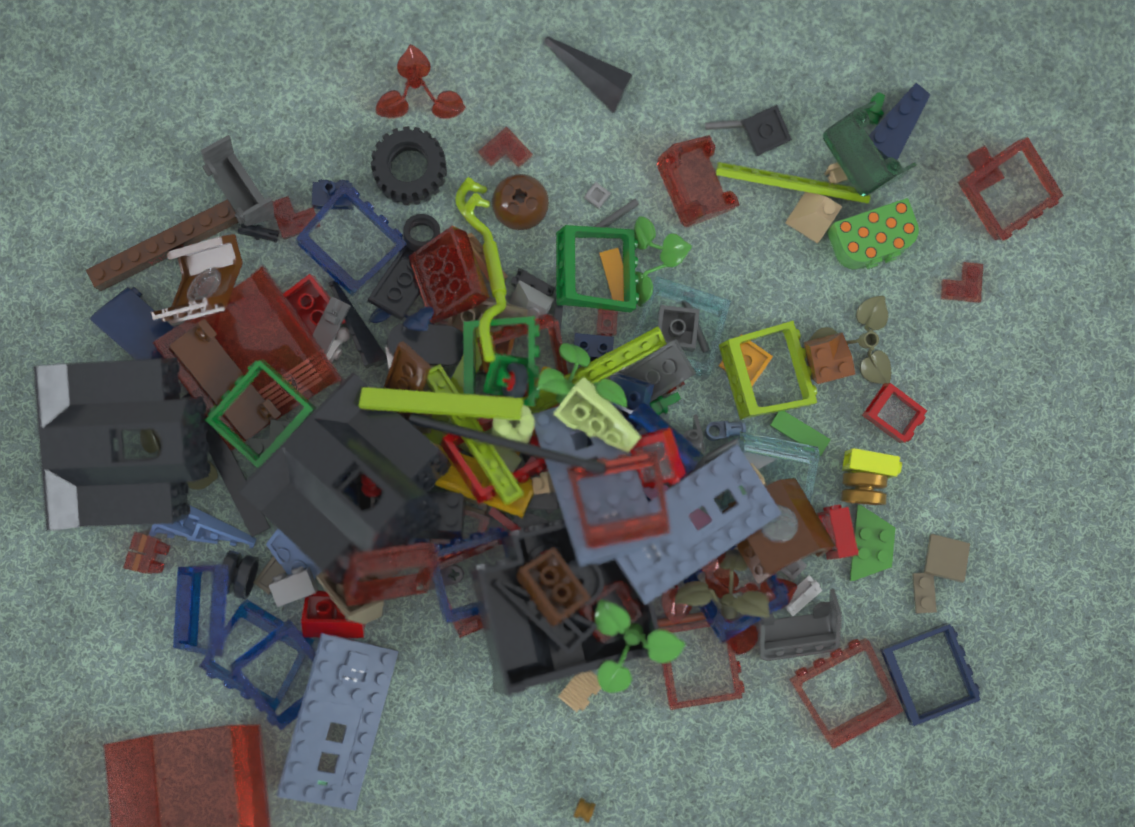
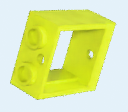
[842,448,902,479]

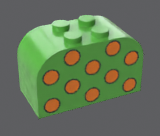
[827,198,919,270]

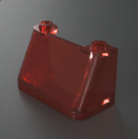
[657,135,740,227]

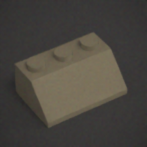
[316,566,384,624]

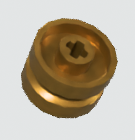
[841,472,888,505]

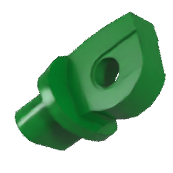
[863,92,885,125]
[650,392,681,417]

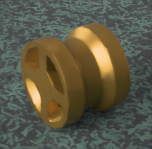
[573,798,596,823]

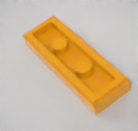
[599,248,624,301]

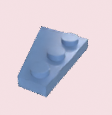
[266,529,321,579]

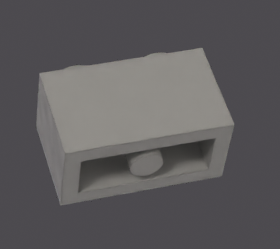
[269,566,318,607]

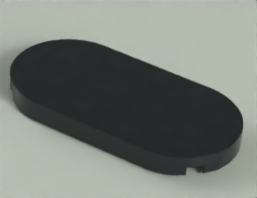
[387,323,464,366]

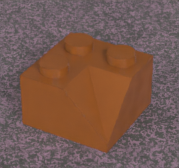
[804,332,856,384]

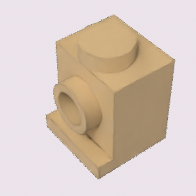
[532,472,555,494]

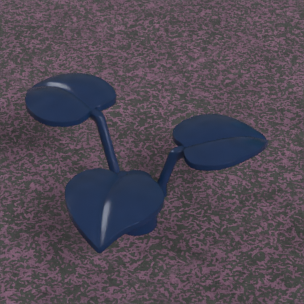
[368,280,451,331]

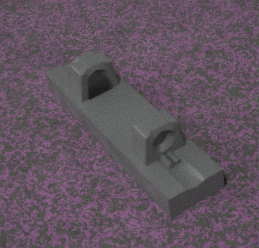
[298,297,351,375]

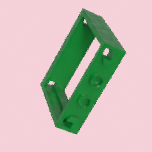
[206,360,317,468]

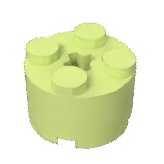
[492,406,534,451]

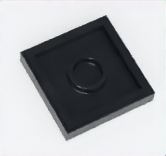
[741,105,792,157]

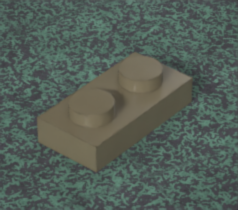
[912,573,937,613]

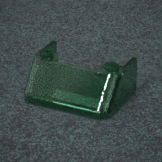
[823,101,917,196]

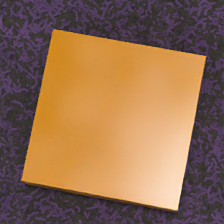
[719,334,773,386]

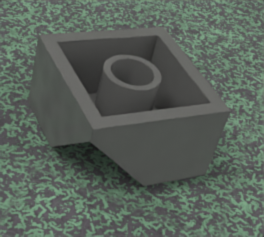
[657,305,700,352]

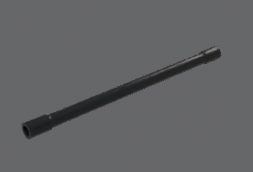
[409,412,607,475]

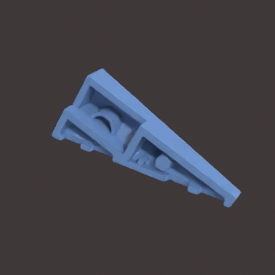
[149,505,256,548]

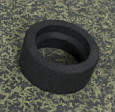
[403,214,440,253]

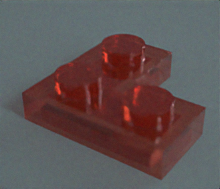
[478,126,533,168]
[960,145,1005,198]
[273,196,321,240]
[941,262,984,303]

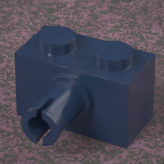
[312,179,354,210]

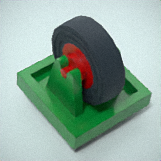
[483,353,528,398]

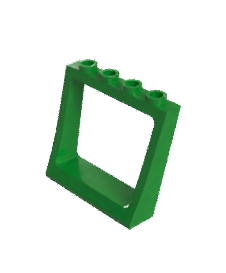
[556,225,639,313]
[463,316,540,406]

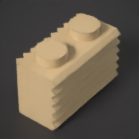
[558,671,601,712]

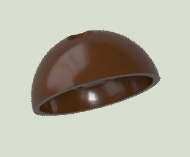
[492,174,549,230]

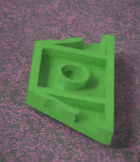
[849,505,896,581]

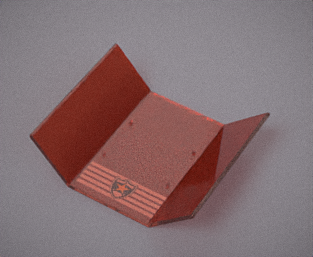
[153,265,343,451]
[103,724,271,827]

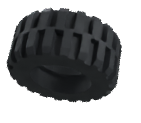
[371,126,447,205]

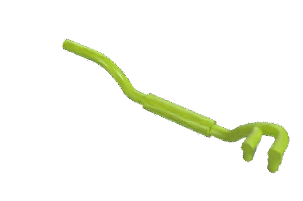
[455,177,507,362]

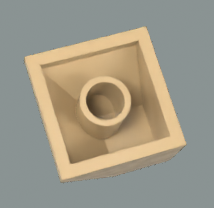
[785,192,842,244]

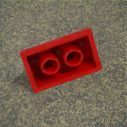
[301,591,366,638]

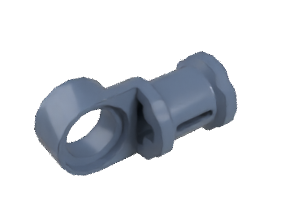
[704,420,746,441]

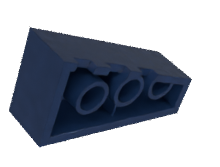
[862,82,931,169]

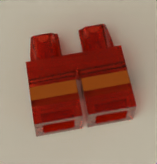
[123,531,171,574]

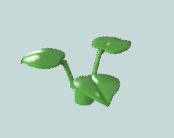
[634,216,692,307]
[538,343,627,408]
[595,600,685,693]

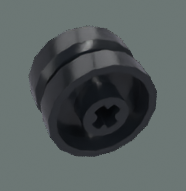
[216,550,259,600]
[565,559,603,604]

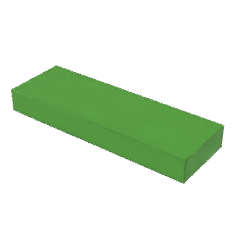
[769,411,831,456]

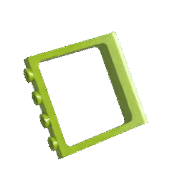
[719,321,817,420]

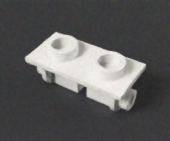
[780,575,823,616]

